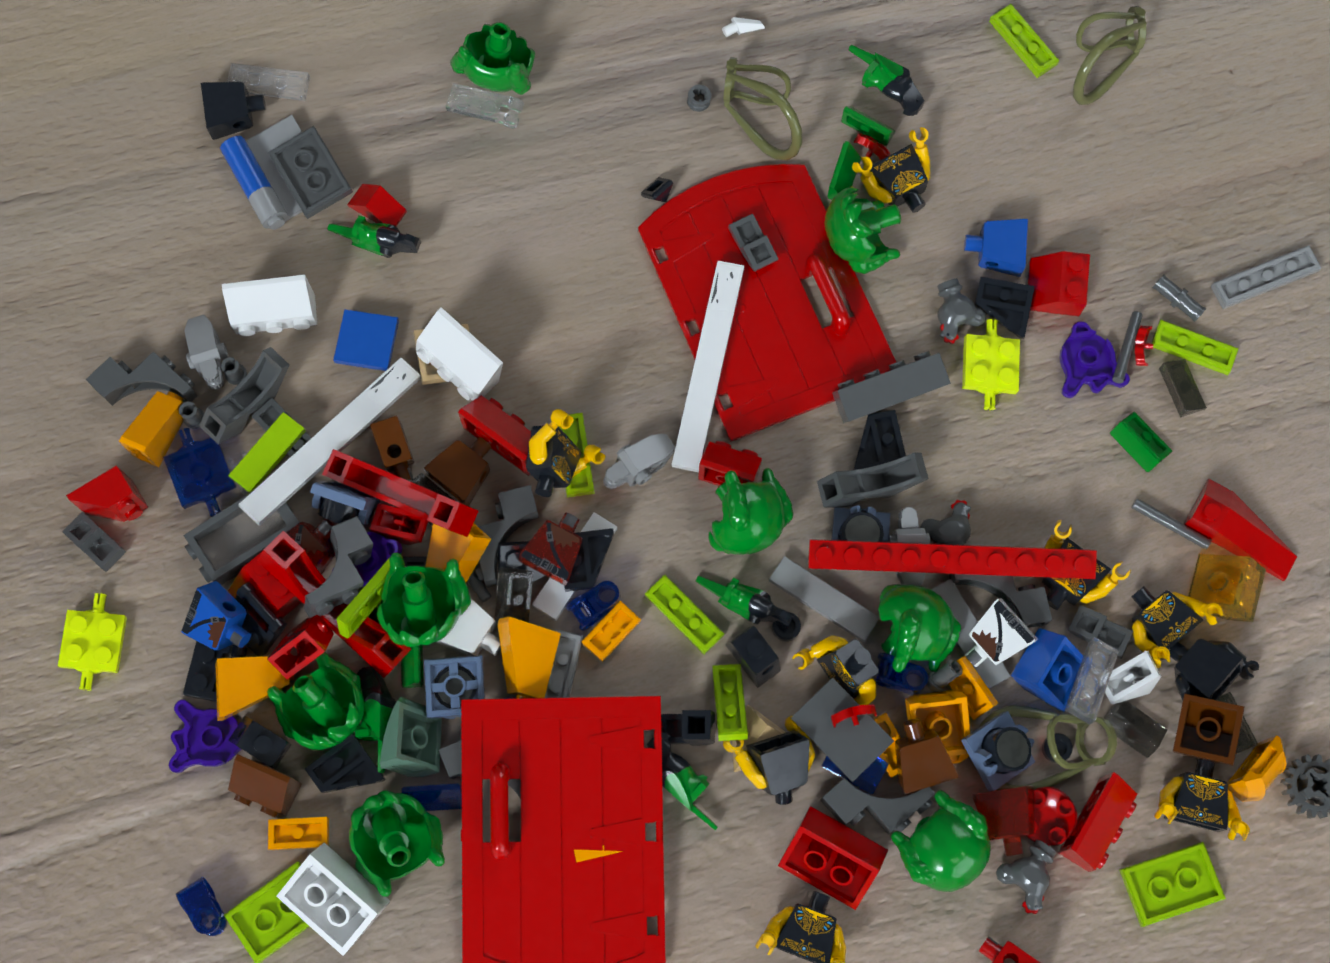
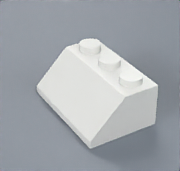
[222,275,317,336]
[416,308,503,401]
[276,843,390,956]

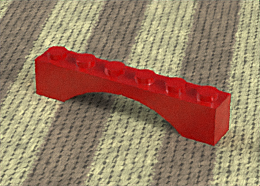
[322,449,479,537]
[257,531,411,678]

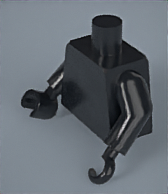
[1169,639,1259,701]

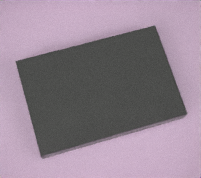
[268,126,353,219]
[791,678,894,782]

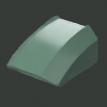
[380,697,442,777]

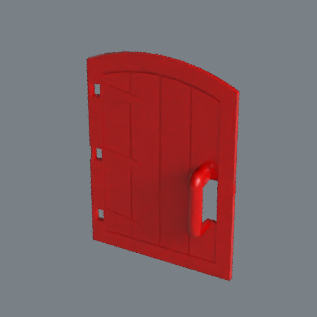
[638,164,897,442]
[461,696,666,963]

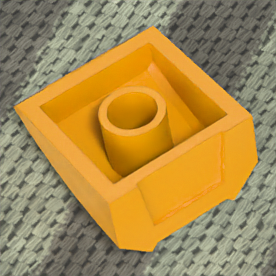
[905,690,970,764]
[1227,735,1287,802]

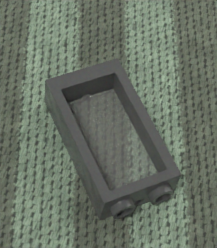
[184,493,301,585]

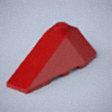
[1184,479,1297,581]

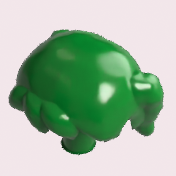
[450,22,535,95]
[825,186,901,274]
[708,468,794,555]
[377,553,471,647]
[878,584,962,672]
[267,652,365,750]
[349,790,445,897]
[891,790,991,892]

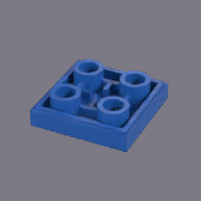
[333,309,399,371]

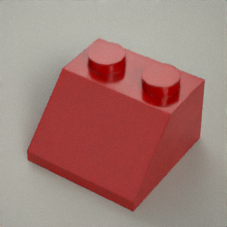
[1028,251,1090,317]
[698,441,762,486]
[66,465,148,522]
[228,552,301,618]

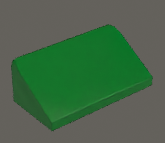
[841,106,895,146]
[827,141,861,200]
[1110,412,1173,472]
[401,645,424,688]

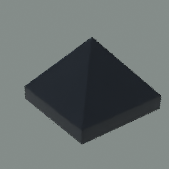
[641,177,673,202]

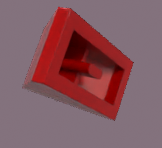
[347,184,407,227]
[370,503,428,545]

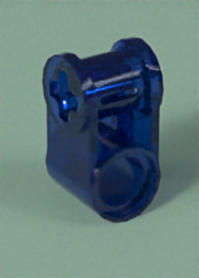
[566,581,621,631]
[875,653,928,695]
[176,877,227,936]

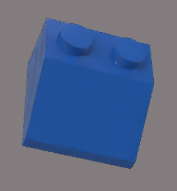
[1011,628,1092,712]

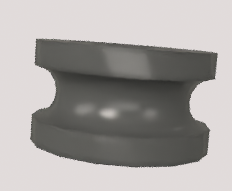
[687,85,711,112]

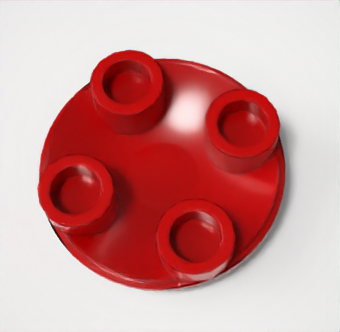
[1018,787,1077,846]

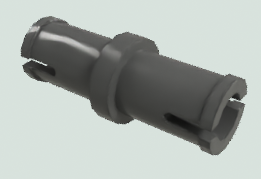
[1152,274,1206,322]

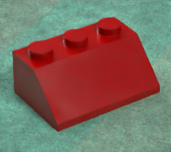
[458,395,531,476]
[1058,772,1137,872]
[778,806,888,910]

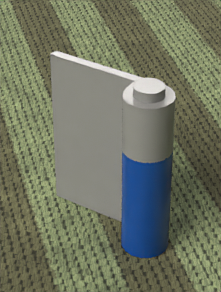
[220,115,302,230]

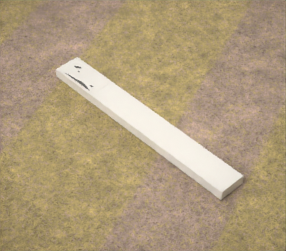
[672,261,744,472]
[239,358,421,526]

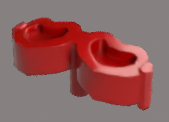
[853,133,890,160]
[1135,326,1154,366]
[831,704,878,728]

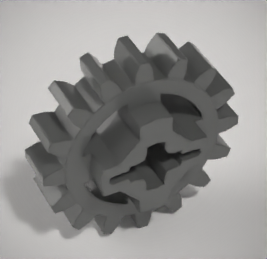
[1280,754,1330,819]

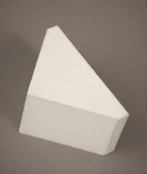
[1099,651,1161,704]

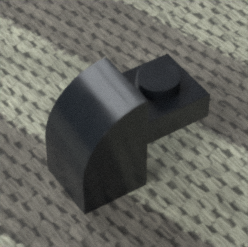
[661,710,715,746]

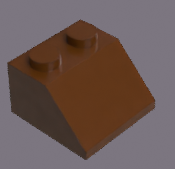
[1173,694,1245,766]
[228,754,302,818]

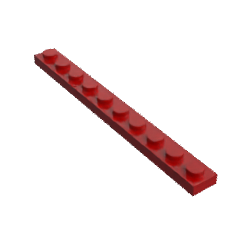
[808,539,1097,579]

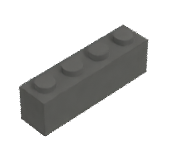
[832,351,951,424]

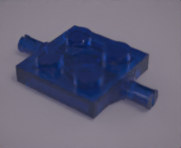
[163,428,237,517]

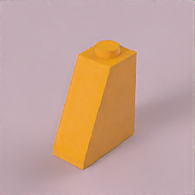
[119,391,184,468]
[425,523,491,582]
[497,617,561,699]
[215,656,294,721]

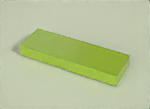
[989,4,1059,78]
[1151,320,1239,375]
[228,412,306,493]
[558,412,595,498]
[337,558,390,639]
[645,575,725,655]
[712,664,748,741]

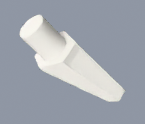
[722,17,765,37]

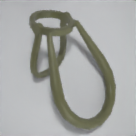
[1073,6,1147,105]
[723,57,802,161]
[979,705,1117,797]

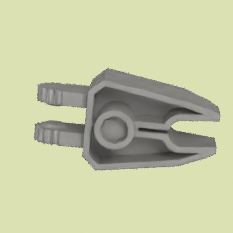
[184,315,229,390]
[603,434,675,489]
[888,506,930,586]

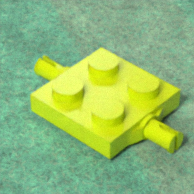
[962,319,1020,410]
[58,593,127,691]

